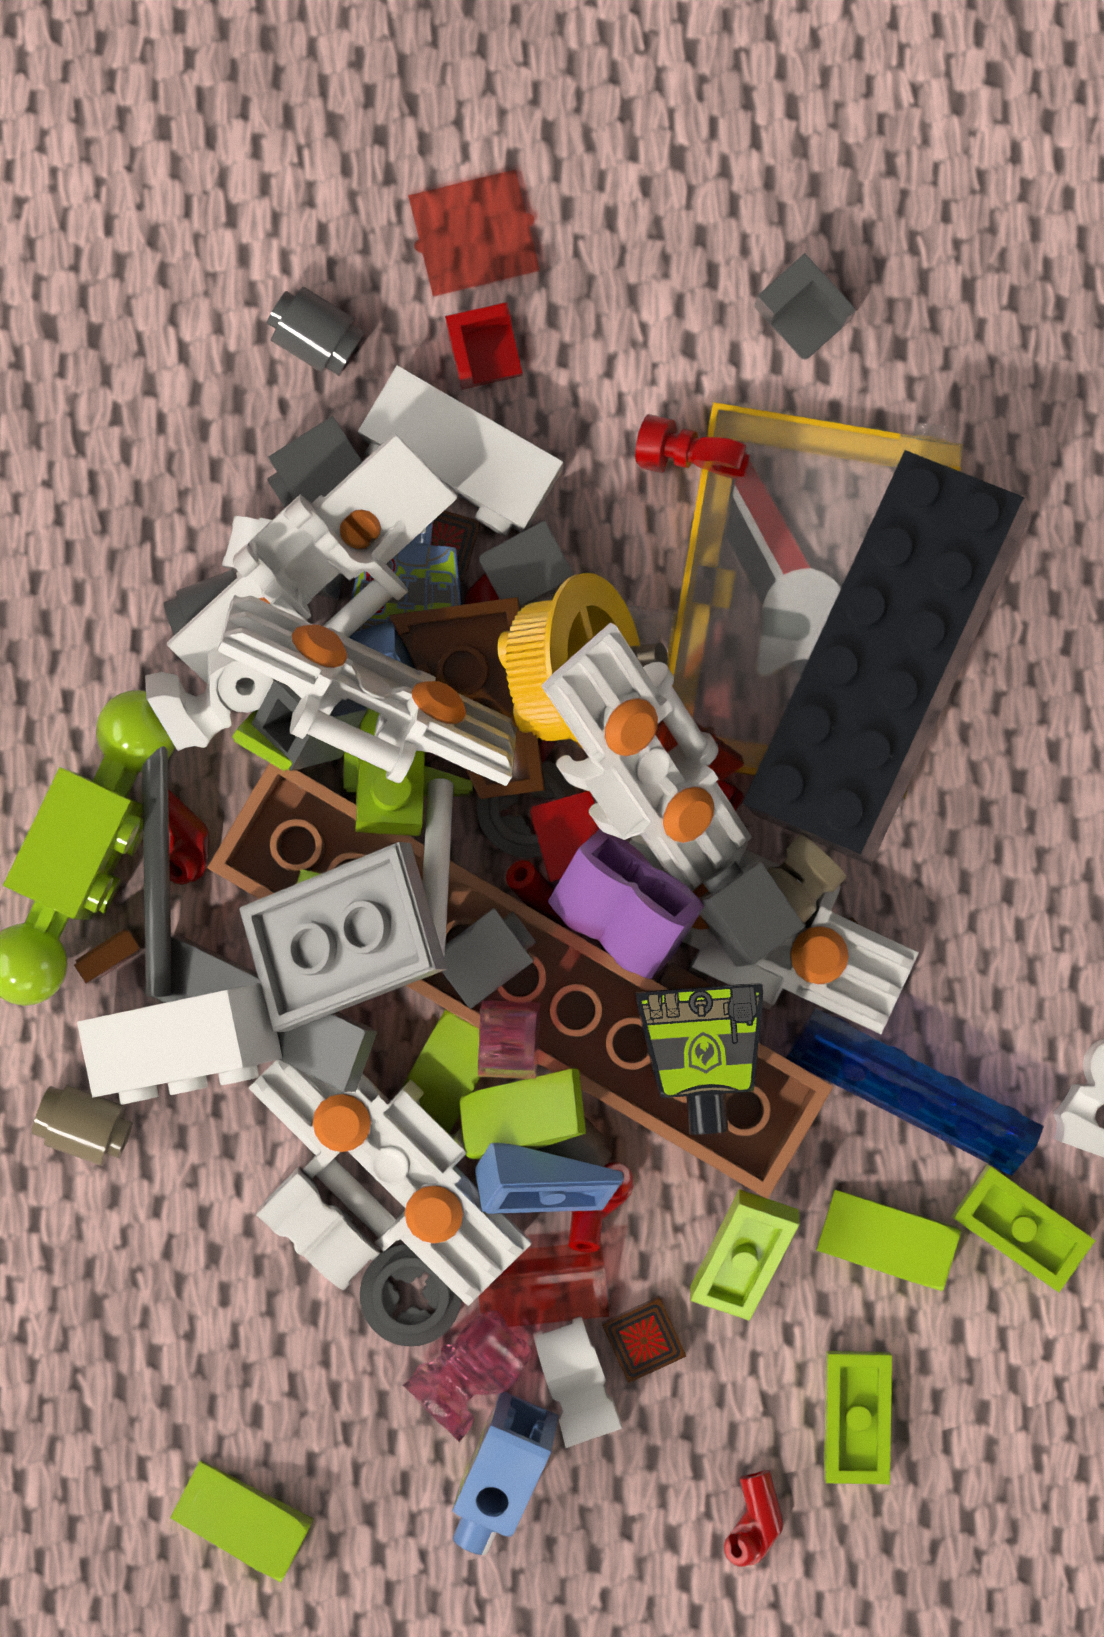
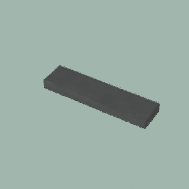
[144,933,378,1092]

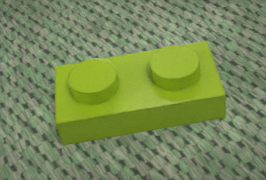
[355,706,425,836]
[951,1164,1096,1293]
[690,1189,800,1321]
[824,1351,892,1485]

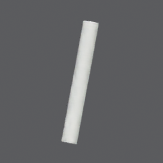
[422,779,454,956]

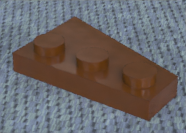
[389,597,546,799]

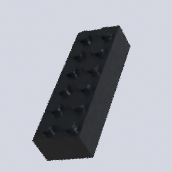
[743,450,1031,866]

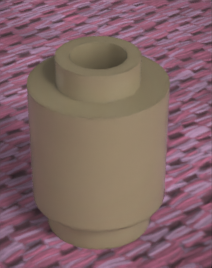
[32,1085,133,1166]

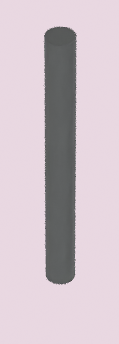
[142,746,172,997]

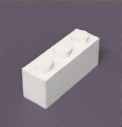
[358,365,563,537]
[77,983,282,1105]

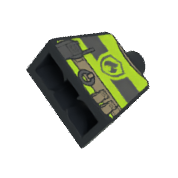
[635,983,763,1135]

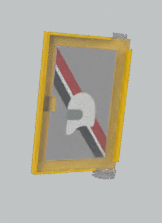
[657,402,963,820]

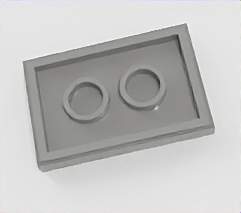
[239,842,447,1032]

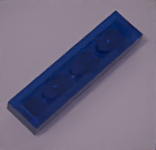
[786,1008,1044,1176]

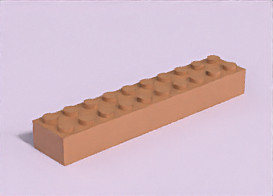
[207,763,833,1199]

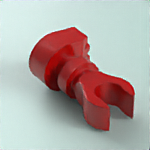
[635,414,750,479]

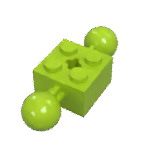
[0,690,176,1006]

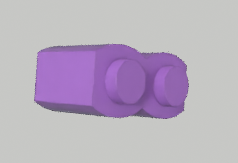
[548,829,704,979]

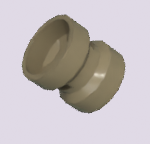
[767,834,847,924]

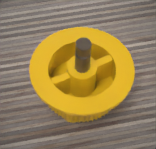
[498,573,668,750]

